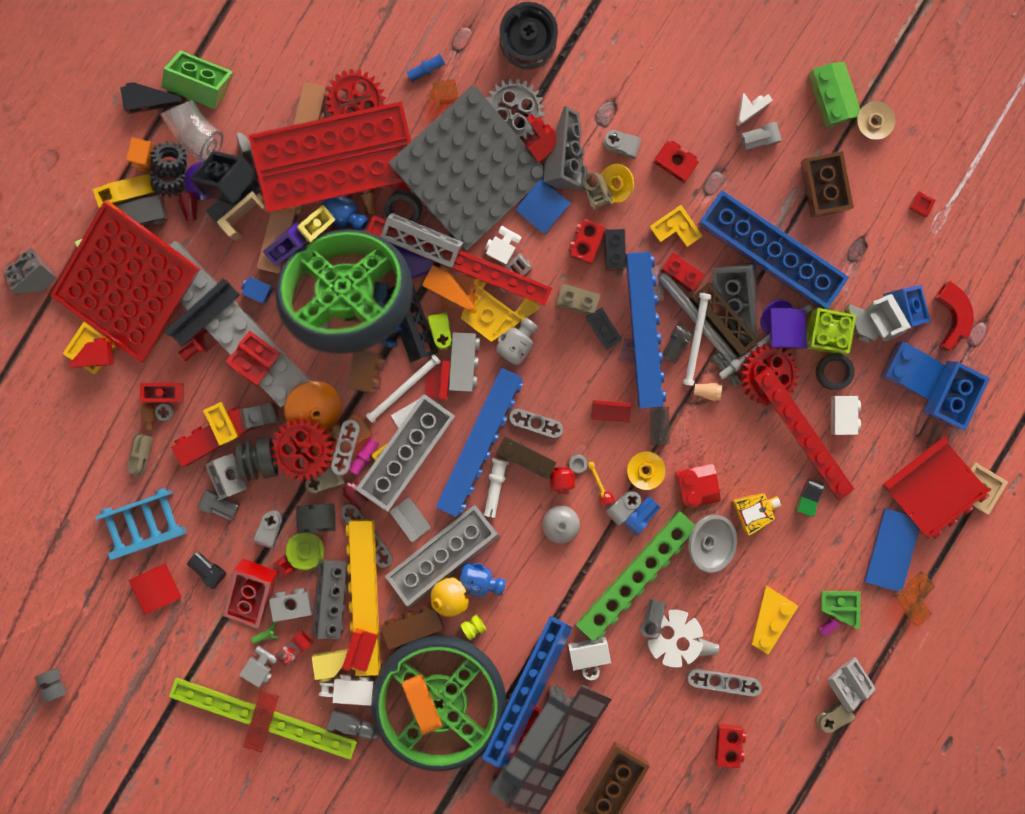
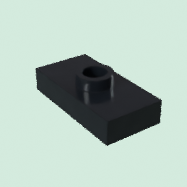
[586,307,622,350]

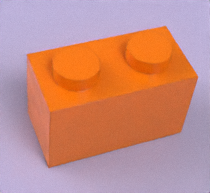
[126,137,155,173]

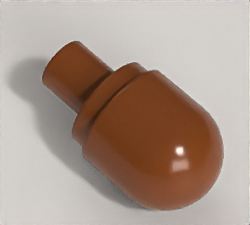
[140,403,157,430]

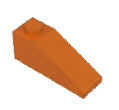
[422,265,477,314]

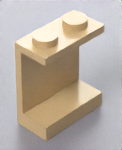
[217,192,271,241]

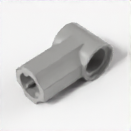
[741,122,782,150]

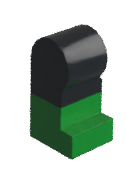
[794,478,824,517]

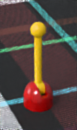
[588,462,615,507]

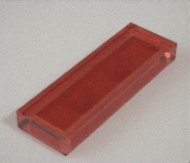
[243,690,279,753]

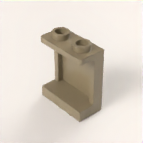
[556,284,600,315]

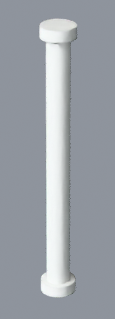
[683,293,711,386]
[366,354,442,423]

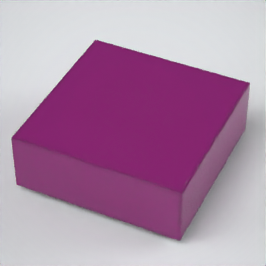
[817,618,840,637]

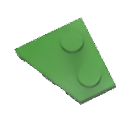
[820,591,861,629]

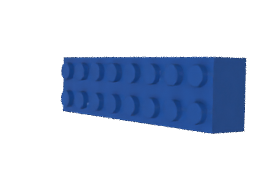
[697,190,850,310]

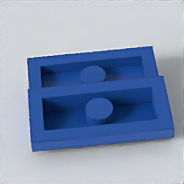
[515,178,571,234]

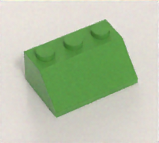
[161,50,233,109]
[808,62,860,128]

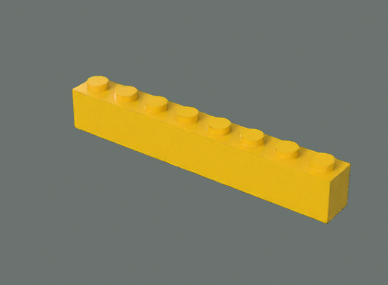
[346,519,381,676]

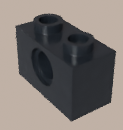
[604,229,626,270]

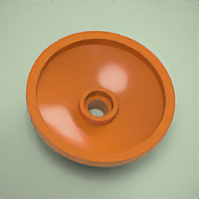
[284,380,342,435]

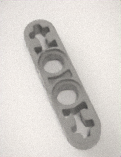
[687,668,762,696]

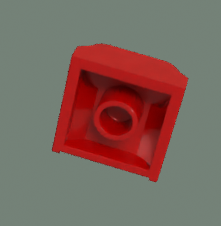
[675,464,721,509]

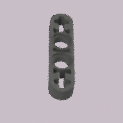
[341,504,393,568]

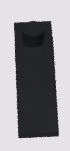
[120,82,185,114]

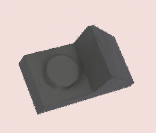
[240,403,279,429]

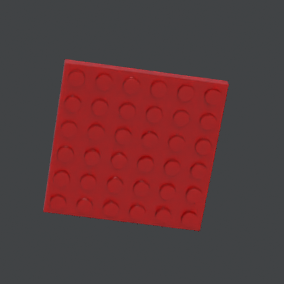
[50,200,201,363]

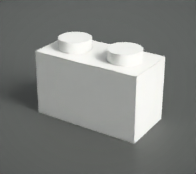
[831,396,861,435]

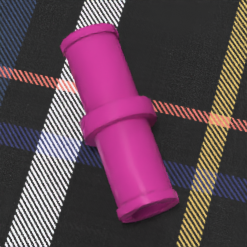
[349,437,379,476]

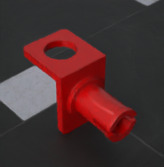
[178,329,219,361]

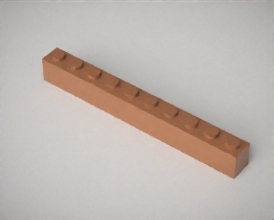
[257,81,329,275]

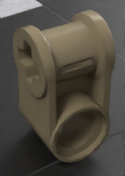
[583,173,613,211]
[306,465,344,493]
[816,701,855,733]

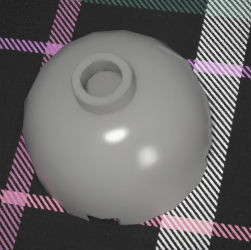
[542,506,580,544]

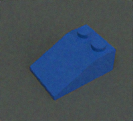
[880,341,945,401]

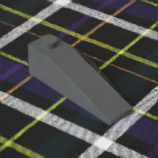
[544,106,587,191]
[712,263,757,343]

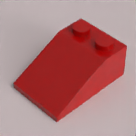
[223,558,278,629]

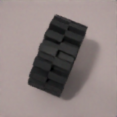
[151,141,187,178]
[150,160,186,197]

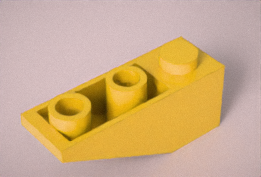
[93,174,156,208]

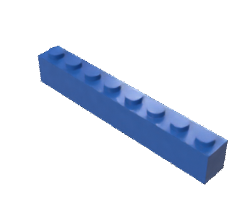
[626,251,666,408]
[436,368,524,517]
[482,616,573,768]

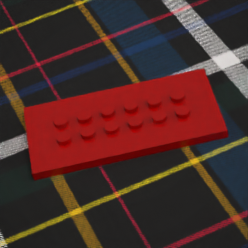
[248,101,411,213]

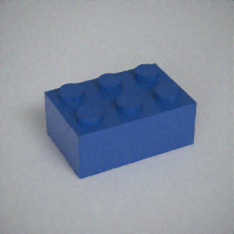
[923,361,990,431]

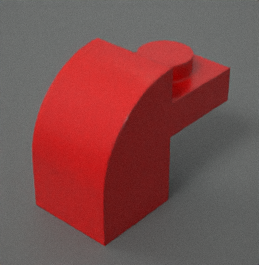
[523,114,556,162]

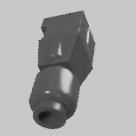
[327,708,378,741]

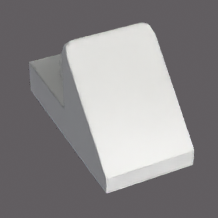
[736,93,773,126]

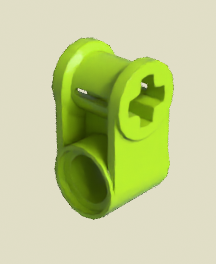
[428,312,452,350]

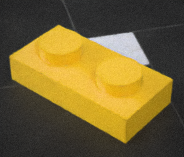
[203,402,239,445]

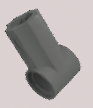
[197,489,239,521]
[641,599,666,638]

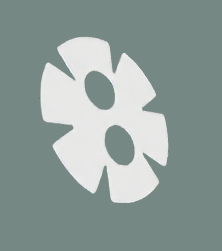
[648,610,703,667]

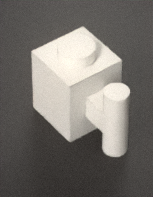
[485,226,522,266]

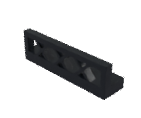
[165,278,240,347]
[387,282,438,363]

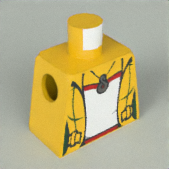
[732,493,781,535]

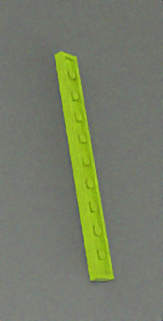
[169,678,358,760]

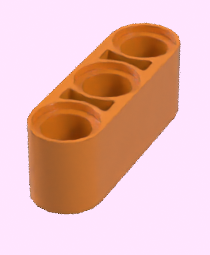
[402,674,442,735]

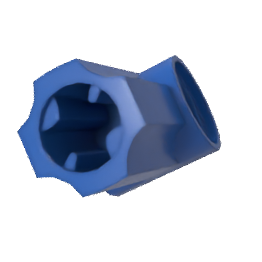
[623,496,661,536]

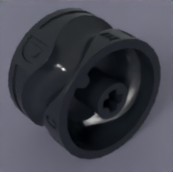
[500,2,558,70]

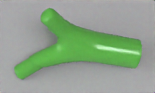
[252,621,278,644]

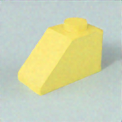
[297,205,336,242]
[312,649,348,682]

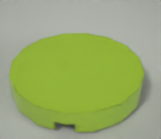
[285,532,324,570]

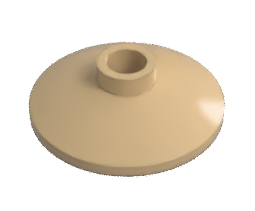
[857,101,895,140]

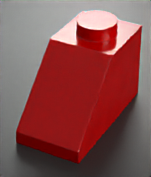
[69,338,114,368]

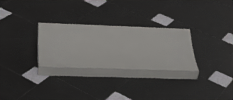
[385,505,501,608]

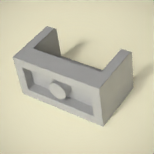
[865,294,911,342]

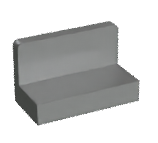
[389,497,431,542]

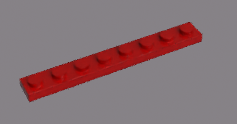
[753,366,855,501]

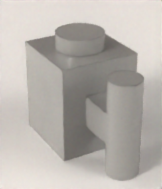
[239,646,278,687]

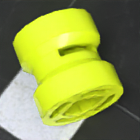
[460,614,487,641]

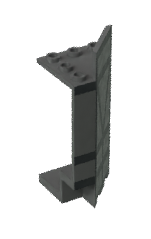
[489,685,612,814]

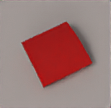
[225,330,281,387]
[128,563,182,615]

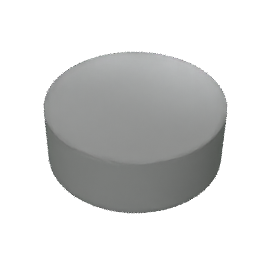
[568,454,588,474]

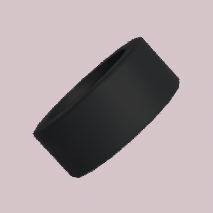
[384,190,423,222]
[816,354,855,390]

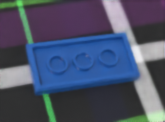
[864,508,919,592]

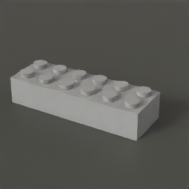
[356,394,455,512]

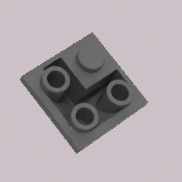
[3,248,57,293]

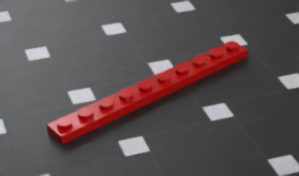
[366,215,552,306]

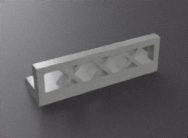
[381,213,463,268]

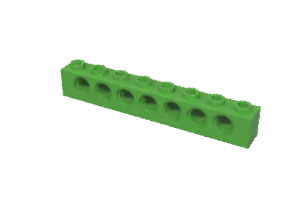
[576,511,695,641]

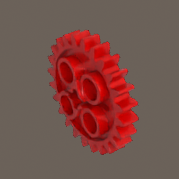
[323,69,386,117]
[739,343,800,406]
[271,418,334,481]

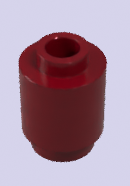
[342,481,369,509]

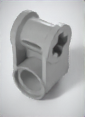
[603,130,642,159]
[605,490,641,526]
[254,510,282,549]

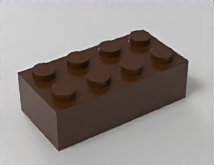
[576,742,650,814]

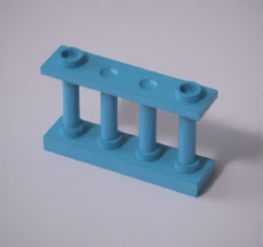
[95,488,188,560]

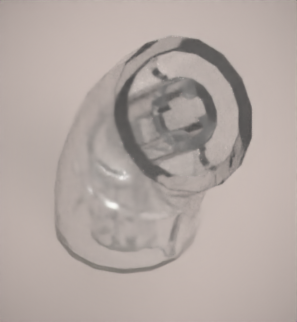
[160,99,224,163]

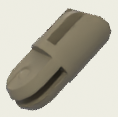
[127,433,153,476]

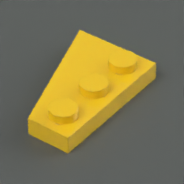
[751,585,798,655]

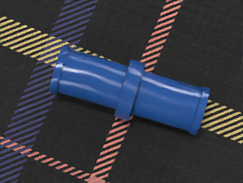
[406,54,446,83]

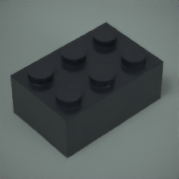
[189,151,257,203]

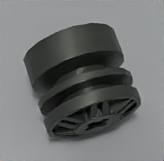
[236,437,278,482]

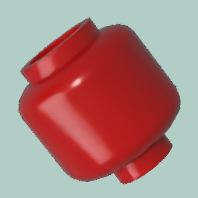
[550,467,575,494]

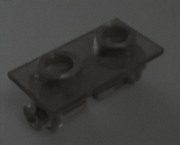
[650,407,670,445]

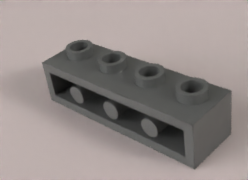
[312,559,348,639]

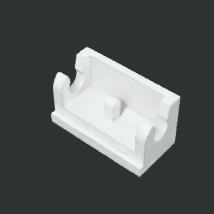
[568,637,611,671]

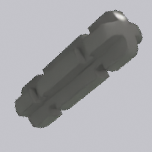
[712,352,741,386]

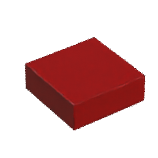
[909,191,936,218]

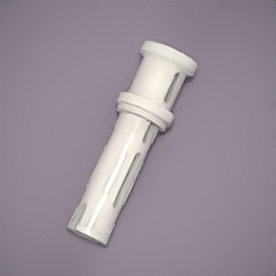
[484,458,509,518]

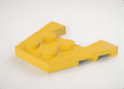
[461,278,540,342]

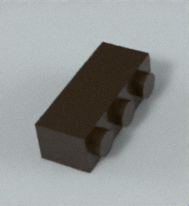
[496,436,557,479]

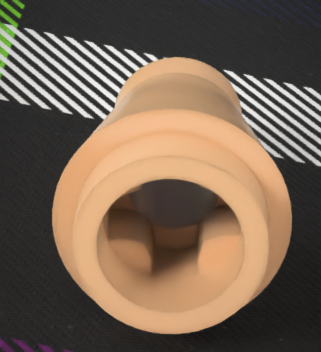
[694,383,723,401]

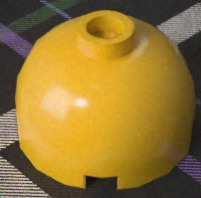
[430,578,469,617]

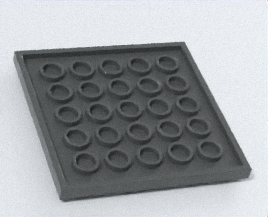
[388,84,545,251]

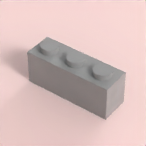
[449,332,480,392]

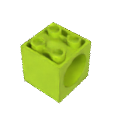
[806,308,856,355]

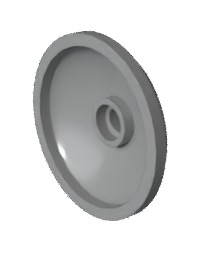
[689,515,737,572]

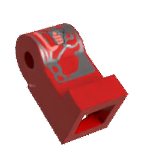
[276,630,313,667]

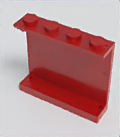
[883,436,992,539]

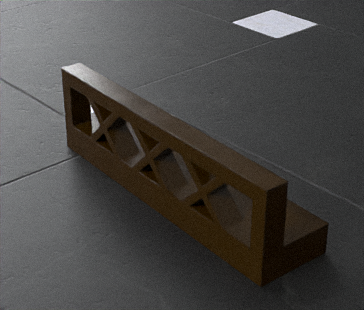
[689,282,759,357]

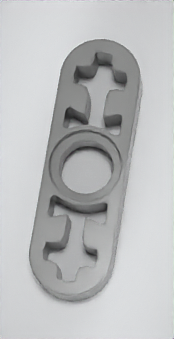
[509,409,563,438]
[331,420,360,475]

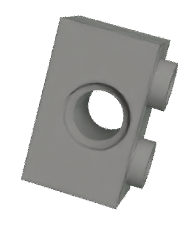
[205,453,247,500]
[269,588,314,622]

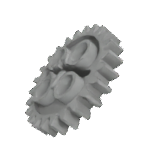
[486,79,545,140]

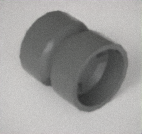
[34,668,67,703]

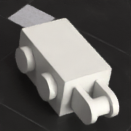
[319,674,375,706]

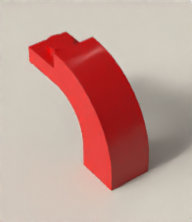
[934,281,974,351]

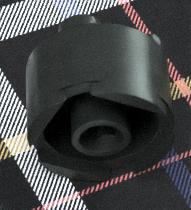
[296,504,336,533]

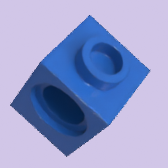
[241,276,274,305]

